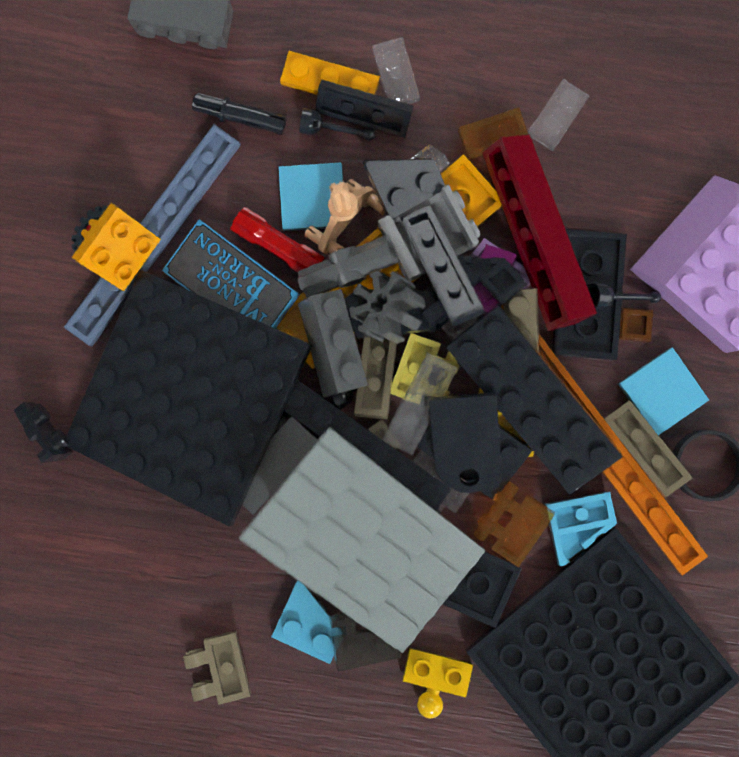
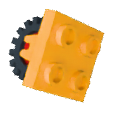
[71,203,161,291]

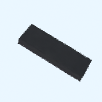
[315,80,414,138]

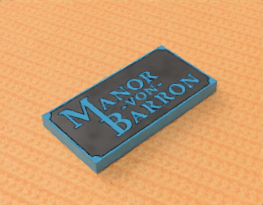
[162,219,300,328]

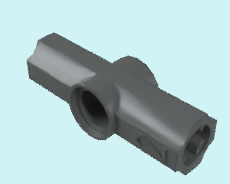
[298,235,398,298]

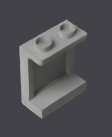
[378,185,480,282]

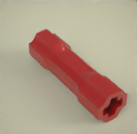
[230,207,326,273]

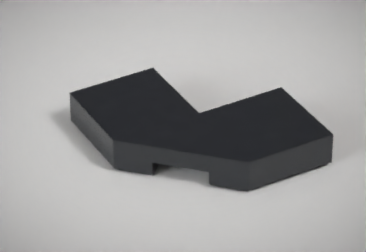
[457,255,527,306]

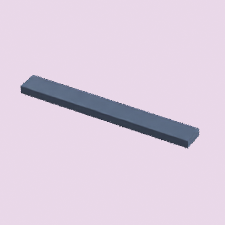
[64,124,241,346]

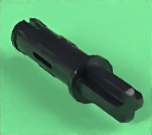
[192,93,287,135]

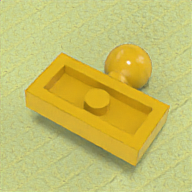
[402,648,473,719]

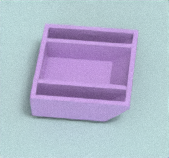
[630,175,739,353]

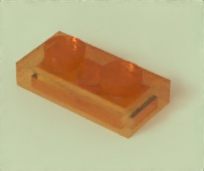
[458,107,529,160]

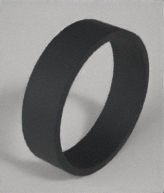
[672,430,739,501]

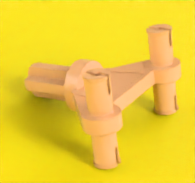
[305,179,385,254]

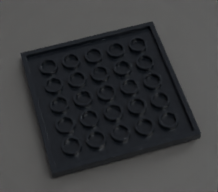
[66,269,313,526]
[465,527,739,757]

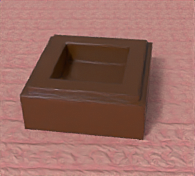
[619,308,653,343]

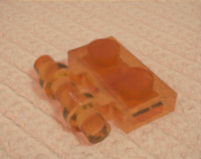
[474,482,555,567]

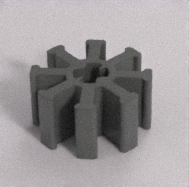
[350,271,425,343]

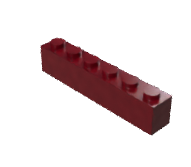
[482,134,597,331]

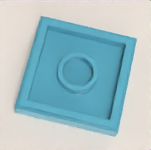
[279,162,343,231]
[618,347,709,435]

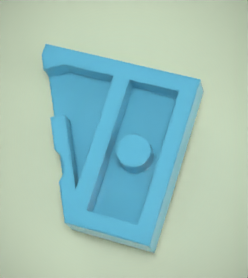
[545,491,617,566]
[272,580,344,664]

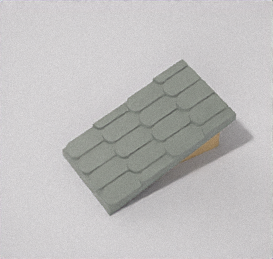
[240,428,485,653]

